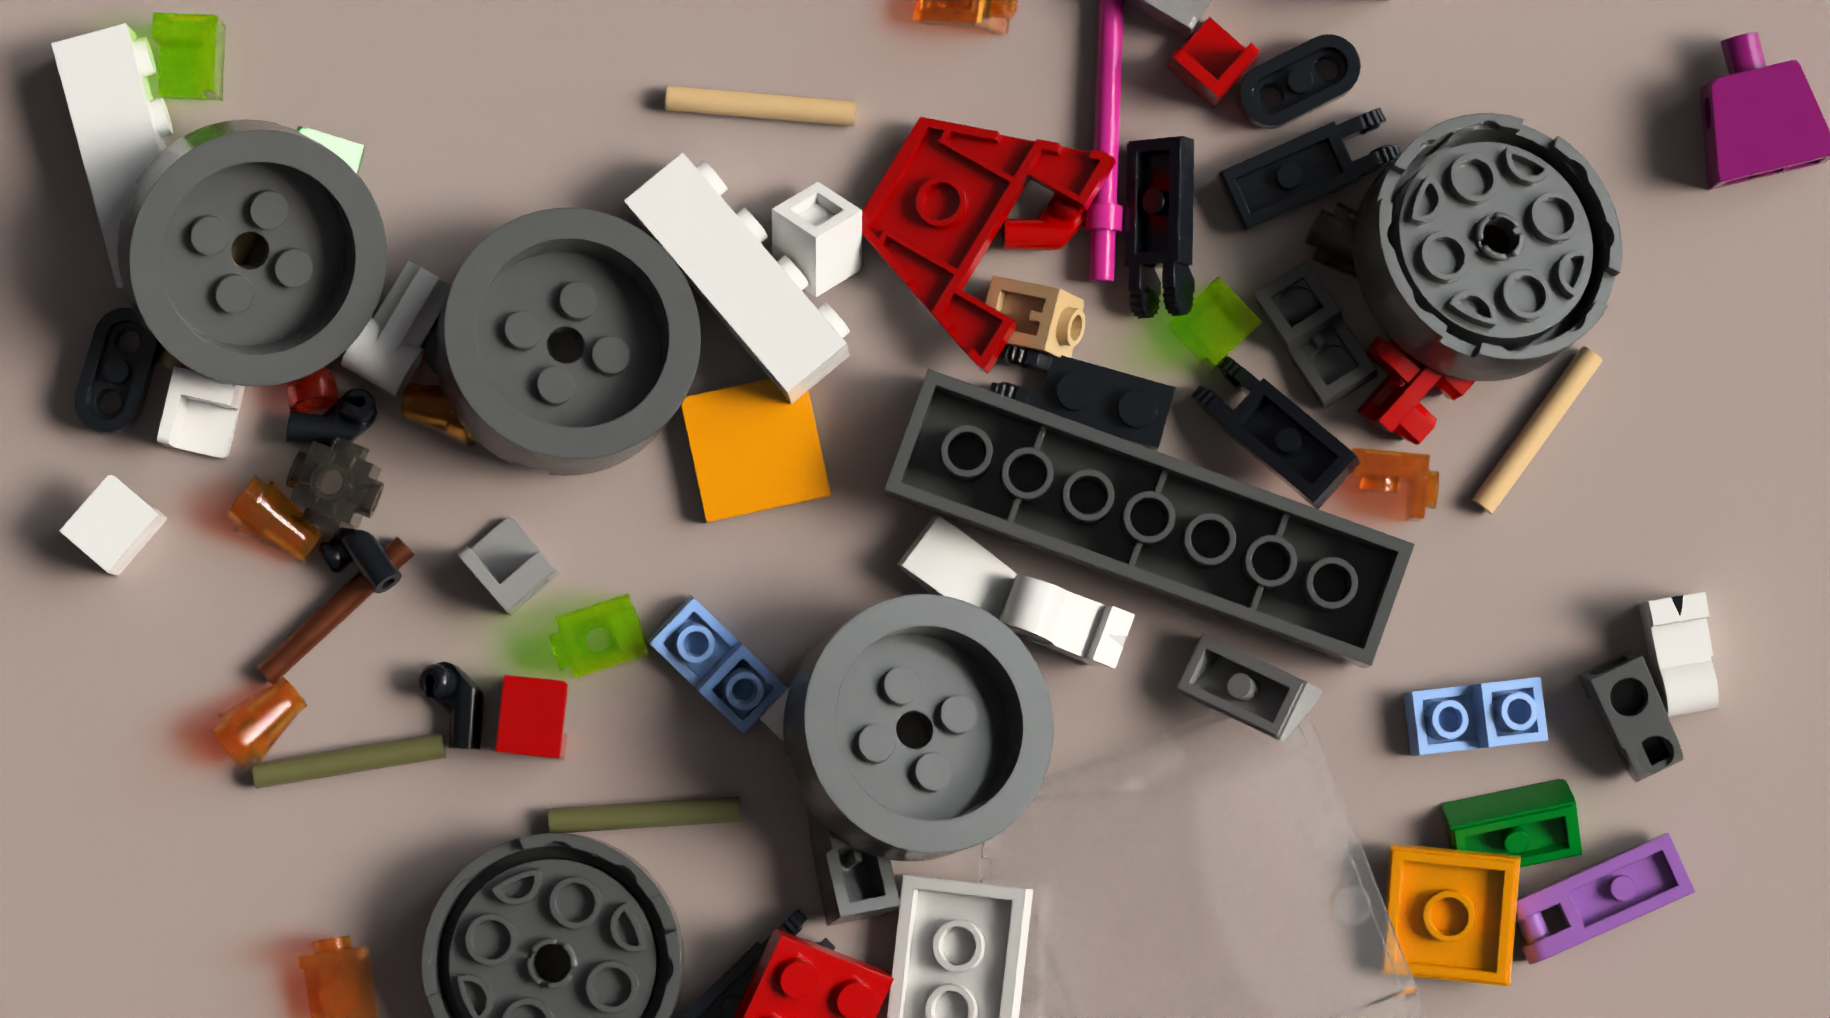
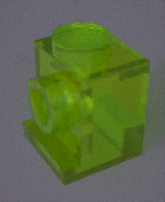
[549,593,651,680]

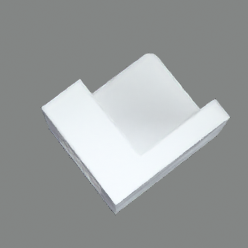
[772,182,862,297]
[157,366,245,459]
[59,475,167,576]

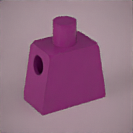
[1700,32,1830,190]

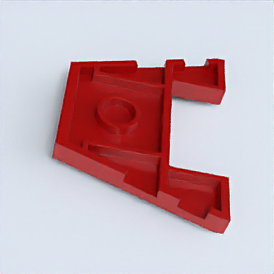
[862,117,1116,374]

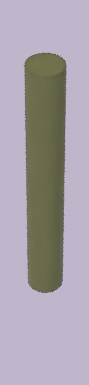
[252,733,446,789]
[548,796,742,833]

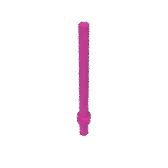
[1084,0,1124,283]

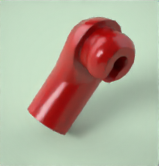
[1002,193,1085,250]

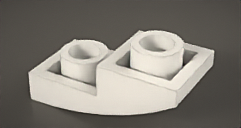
[897,515,1017,634]

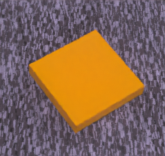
[681,379,831,524]
[1380,843,1521,987]

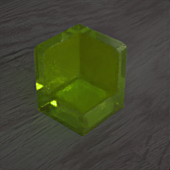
[152,13,226,101]
[1167,276,1262,373]

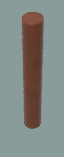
[256,536,415,685]

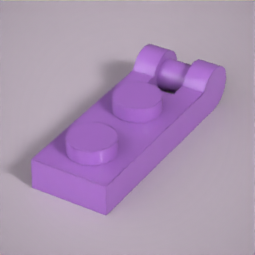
[1516,833,1695,965]

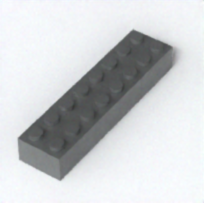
[884,369,1415,668]

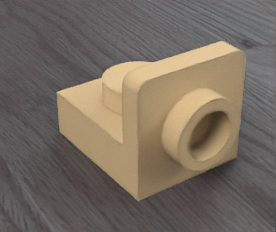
[985,275,1085,358]

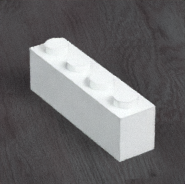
[51,23,173,294]
[624,152,850,404]

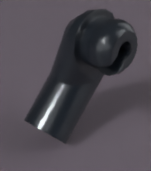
[286,388,377,449]
[318,527,402,594]
[419,661,484,750]

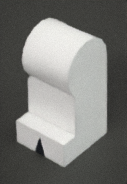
[999,574,1135,669]
[1638,592,1719,717]

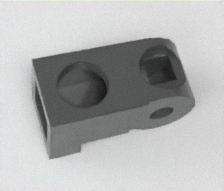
[1578,651,1683,782]

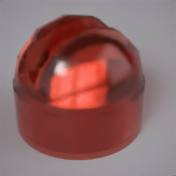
[286,366,340,413]

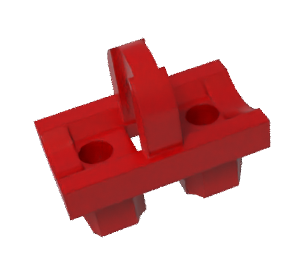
[1357,336,1475,445]

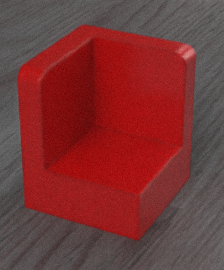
[1166,17,1260,109]
[496,675,568,759]

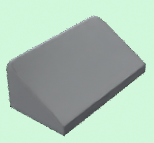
[1174,633,1323,742]

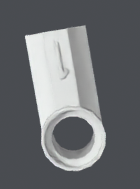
[341,261,451,398]

